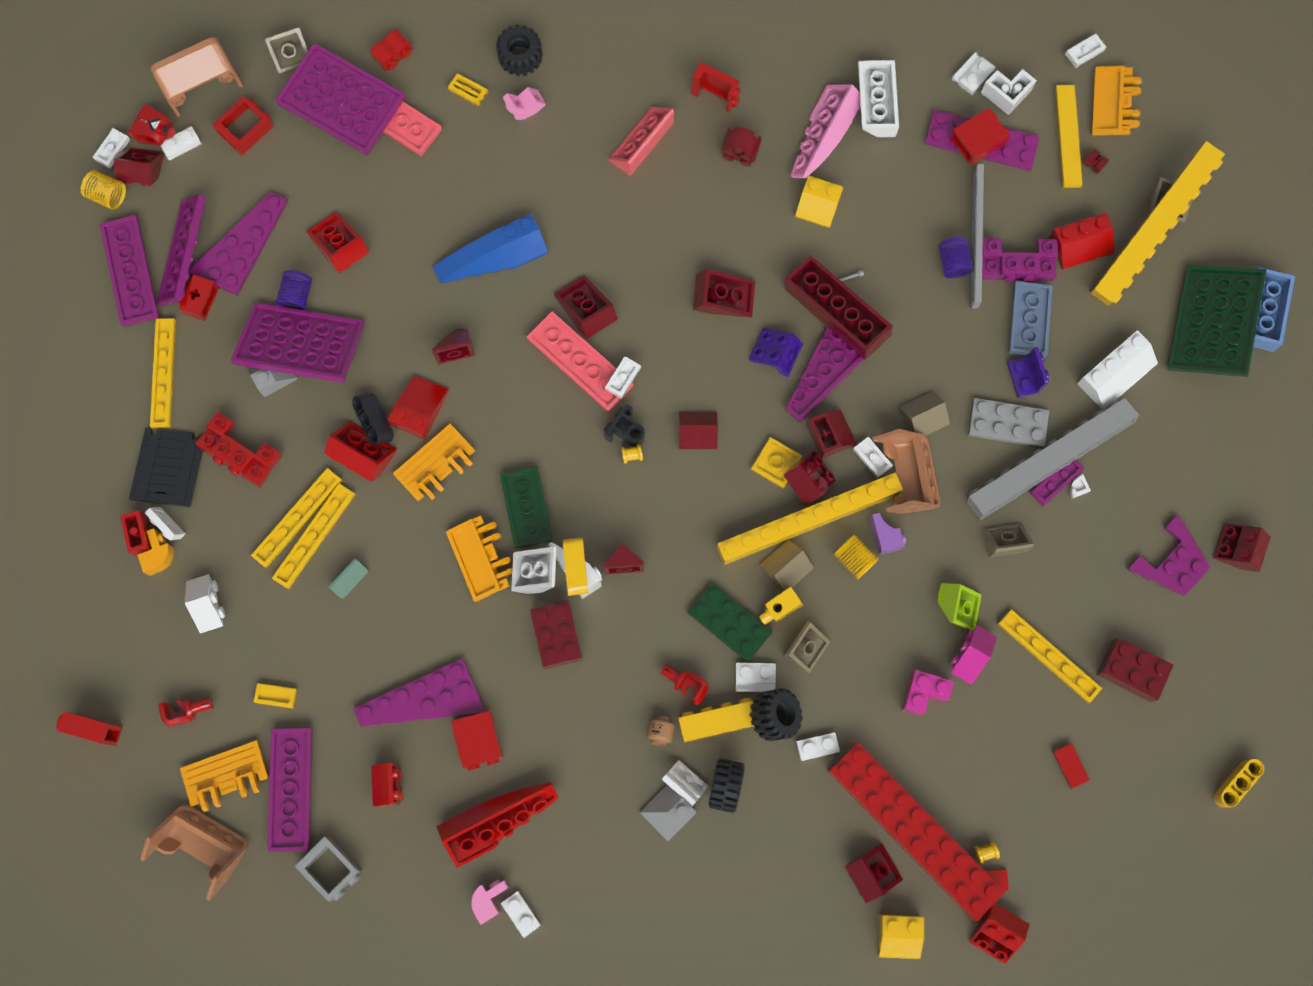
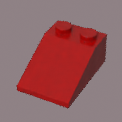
[306,212,369,273]
[387,375,449,440]

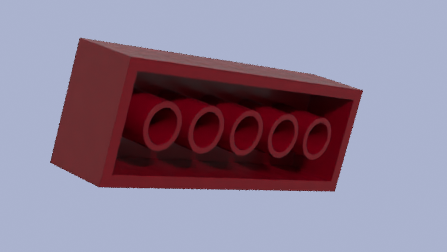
[784,255,893,360]

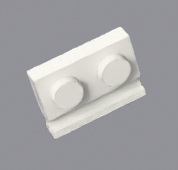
[952,52,996,95]
[736,663,776,693]
[662,760,709,806]

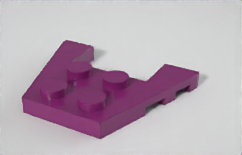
[1127,515,1210,596]

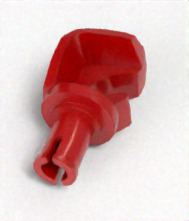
[660,663,709,706]
[159,697,214,727]

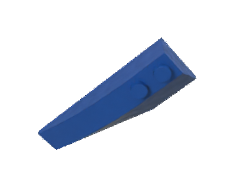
[433,214,548,283]

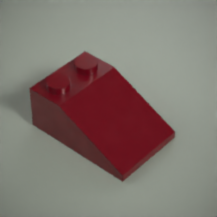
[693,269,755,317]
[554,275,618,339]

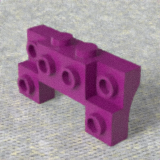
[982,238,1058,283]

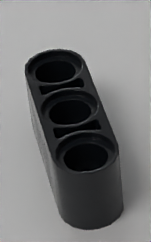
[352,393,394,445]

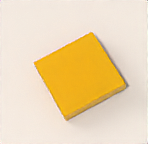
[751,437,803,489]

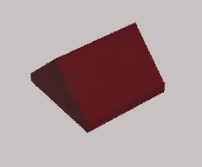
[679,412,718,450]
[604,544,644,575]

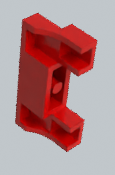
[195,412,282,488]

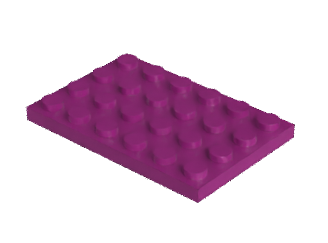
[275,43,406,156]
[231,302,365,383]

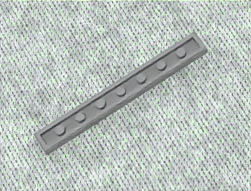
[970,164,984,309]

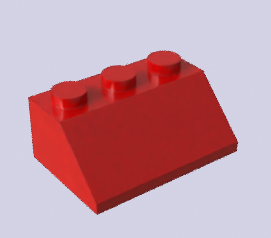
[1049,213,1115,270]
[324,421,397,482]

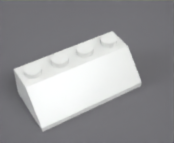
[858,60,899,137]
[1077,330,1158,411]

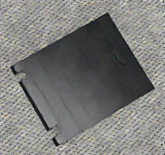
[129,428,203,507]

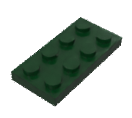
[500,466,553,549]
[687,583,773,663]

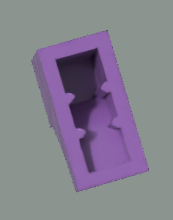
[870,513,906,555]

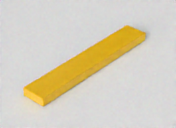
[1055,85,1083,188]
[150,318,176,428]
[250,468,343,568]
[272,483,356,589]
[998,609,1102,703]

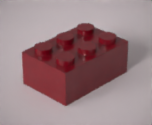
[530,601,583,669]
[1097,638,1174,702]

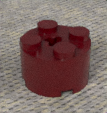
[721,127,762,166]

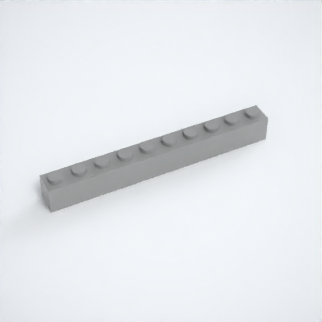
[967,398,1139,521]

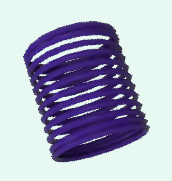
[938,237,973,279]
[276,270,312,311]

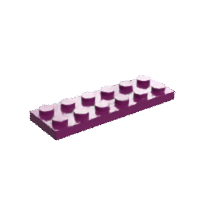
[925,109,1040,171]
[157,194,206,306]
[100,215,160,327]
[267,728,313,852]

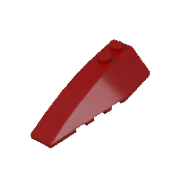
[436,782,559,868]

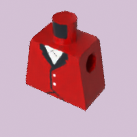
[127,104,175,146]

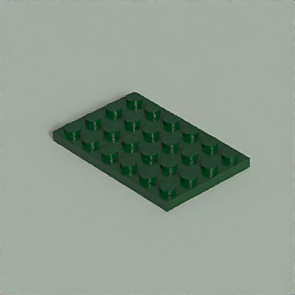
[1168,265,1267,377]

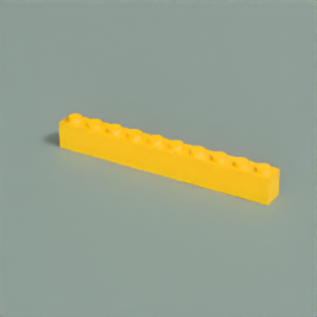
[1090,141,1225,306]
[717,473,903,565]

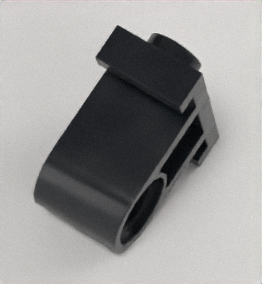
[604,404,645,446]

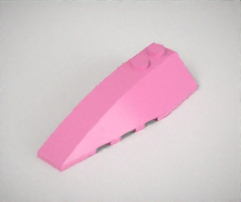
[791,85,861,178]

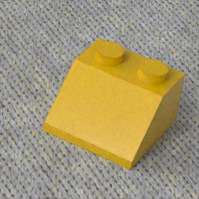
[795,175,843,228]
[879,914,924,959]

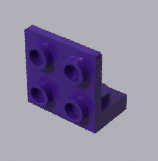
[749,328,803,377]
[1007,347,1049,398]

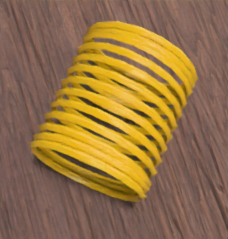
[81,170,126,210]
[833,535,879,580]

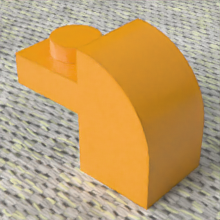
[138,529,174,576]

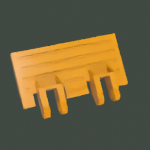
[1092,66,1142,135]
[393,424,475,501]
[446,515,513,602]
[180,740,269,812]

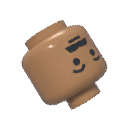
[647,716,675,747]

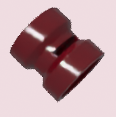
[1083,149,1109,174]

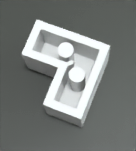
[981,69,1037,115]
[185,574,226,633]

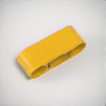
[563,537,589,596]
[1214,759,1264,808]

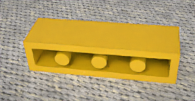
[678,698,754,743]

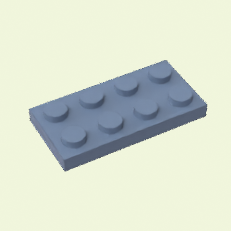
[1008,281,1053,358]

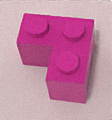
[951,625,997,685]
[902,670,954,716]

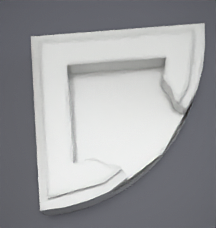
[1070,474,1091,499]

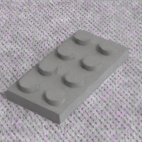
[968,398,1049,448]

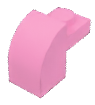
[503,87,546,120]
[472,879,509,925]

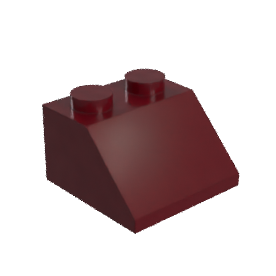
[114,147,164,186]
[845,844,903,903]

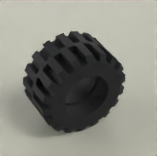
[496,25,543,76]
[750,688,803,741]
[708,758,745,813]

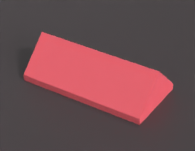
[608,107,674,176]

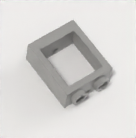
[295,836,362,902]

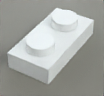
[1065,34,1106,68]
[160,126,202,161]
[93,128,130,168]
[605,357,641,399]
[853,437,893,479]
[145,507,186,540]
[796,732,840,761]
[501,891,541,938]

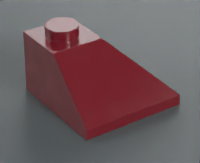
[432,328,475,365]

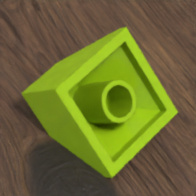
[937,583,982,631]

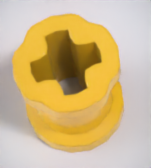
[621,444,643,464]
[974,841,1000,864]

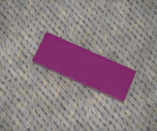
[1030,460,1084,507]

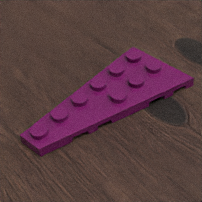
[188,192,288,296]
[786,327,864,423]
[353,659,486,727]

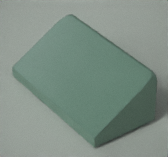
[328,559,368,599]

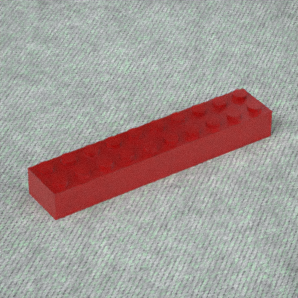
[827,743,1005,921]

